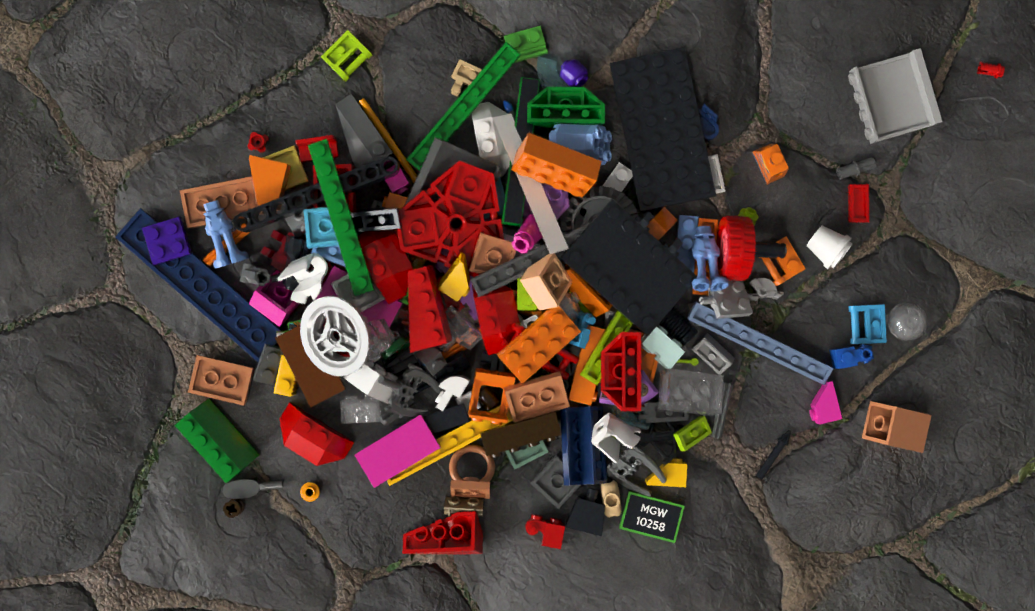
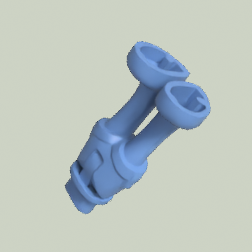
[203,200,249,269]
[692,226,729,292]

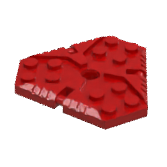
[397,160,504,277]

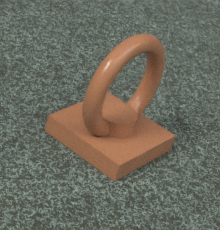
[449,445,495,499]

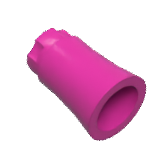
[512,214,543,253]

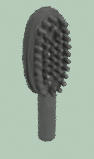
[223,479,283,499]

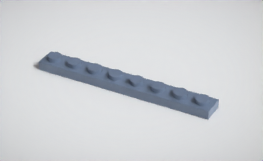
[687,301,834,385]

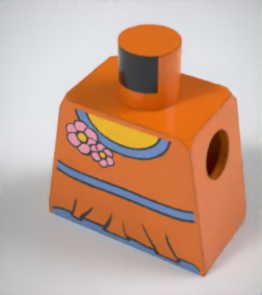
[752,144,789,184]

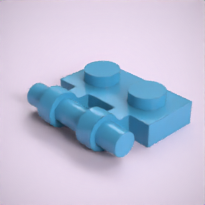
[569,309,596,349]

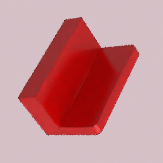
[295,135,339,163]

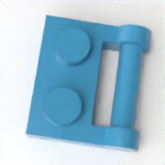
[848,304,887,344]

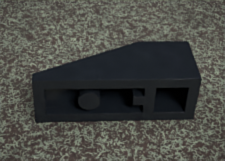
[351,208,402,232]

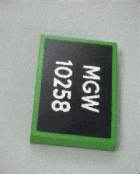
[619,491,685,543]

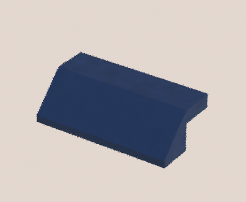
[560,406,607,485]

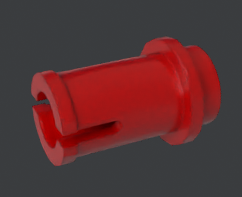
[977,62,1005,79]

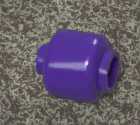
[560,59,588,87]

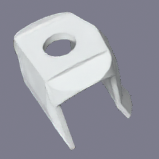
[277,253,328,304]
[591,412,641,463]

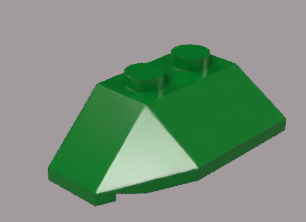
[527,87,605,128]

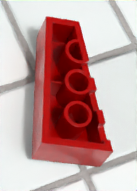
[408,265,453,353]

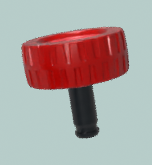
[716,216,787,281]

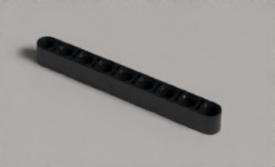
[233,157,400,233]

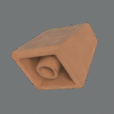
[862,401,932,453]

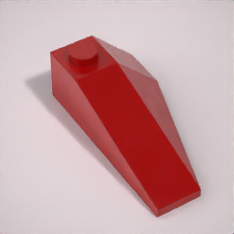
[402,511,483,554]

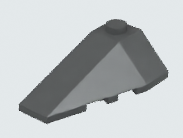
[336,94,395,175]

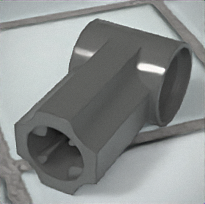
[239,263,271,286]

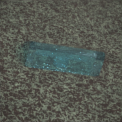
[611,405,650,430]

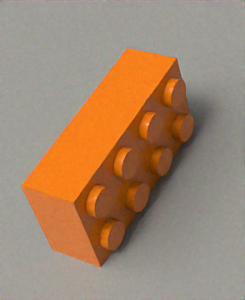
[511,133,601,198]

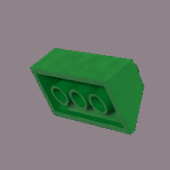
[175,398,260,483]

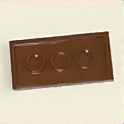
[275,325,346,407]

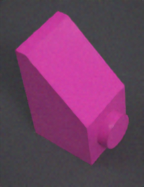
[809,381,842,424]

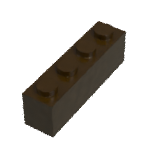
[480,411,562,458]

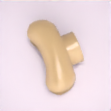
[601,480,622,518]

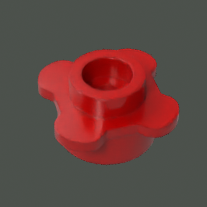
[247,132,269,153]

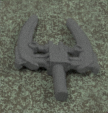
[378,363,442,417]
[595,446,667,497]

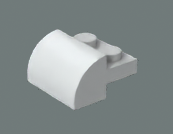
[435,375,471,411]

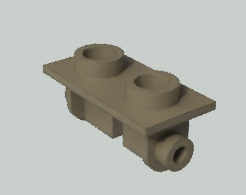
[444,496,484,518]

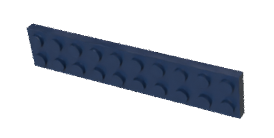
[115,208,282,362]

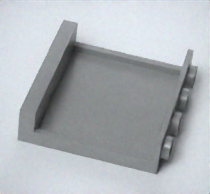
[848,48,943,144]

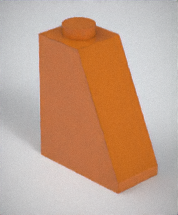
[249,155,291,211]

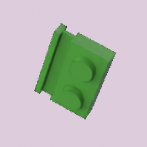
[504,26,548,63]

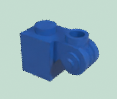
[829,344,874,369]

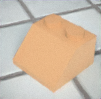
[520,253,572,310]

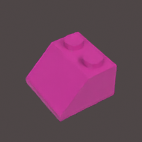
[249,270,300,327]

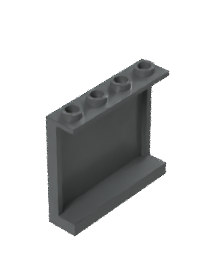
[405,136,501,228]

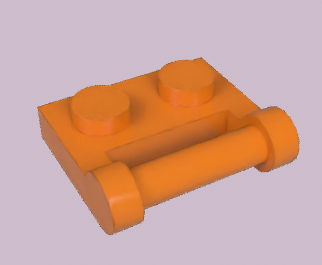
[759,236,806,286]

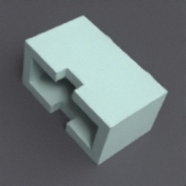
[641,326,685,369]

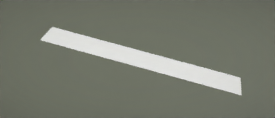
[493,113,569,254]

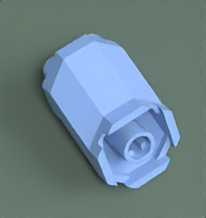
[549,124,612,165]

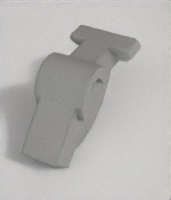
[750,278,784,300]

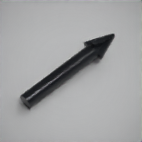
[756,430,791,480]

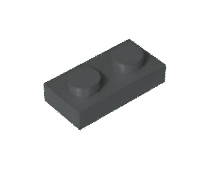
[253,343,283,385]

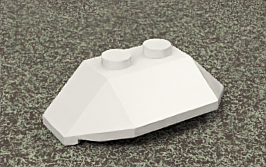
[472,102,510,177]

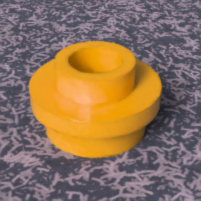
[300,482,320,502]

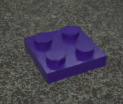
[142,217,192,265]

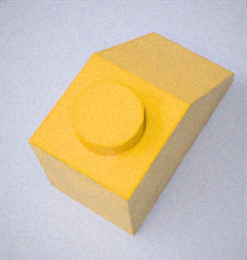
[438,253,470,302]
[645,458,687,487]

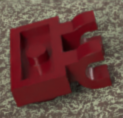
[260,230,300,272]

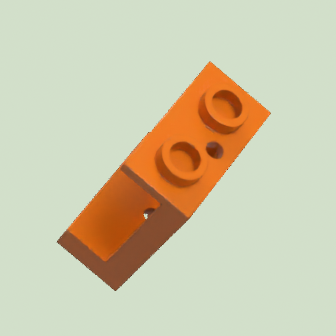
[468,368,515,425]

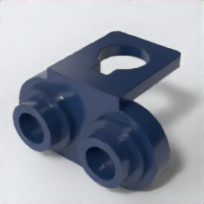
[698,104,719,140]

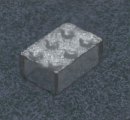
[658,368,723,416]

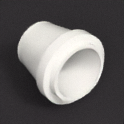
[807,225,853,269]

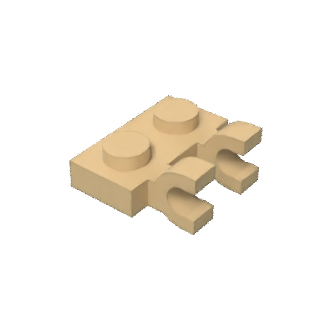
[451,59,482,97]

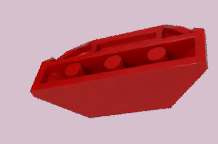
[358,230,413,305]
[472,285,520,355]
[601,332,641,411]
[280,402,355,466]

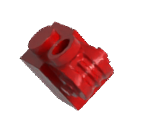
[526,514,565,549]

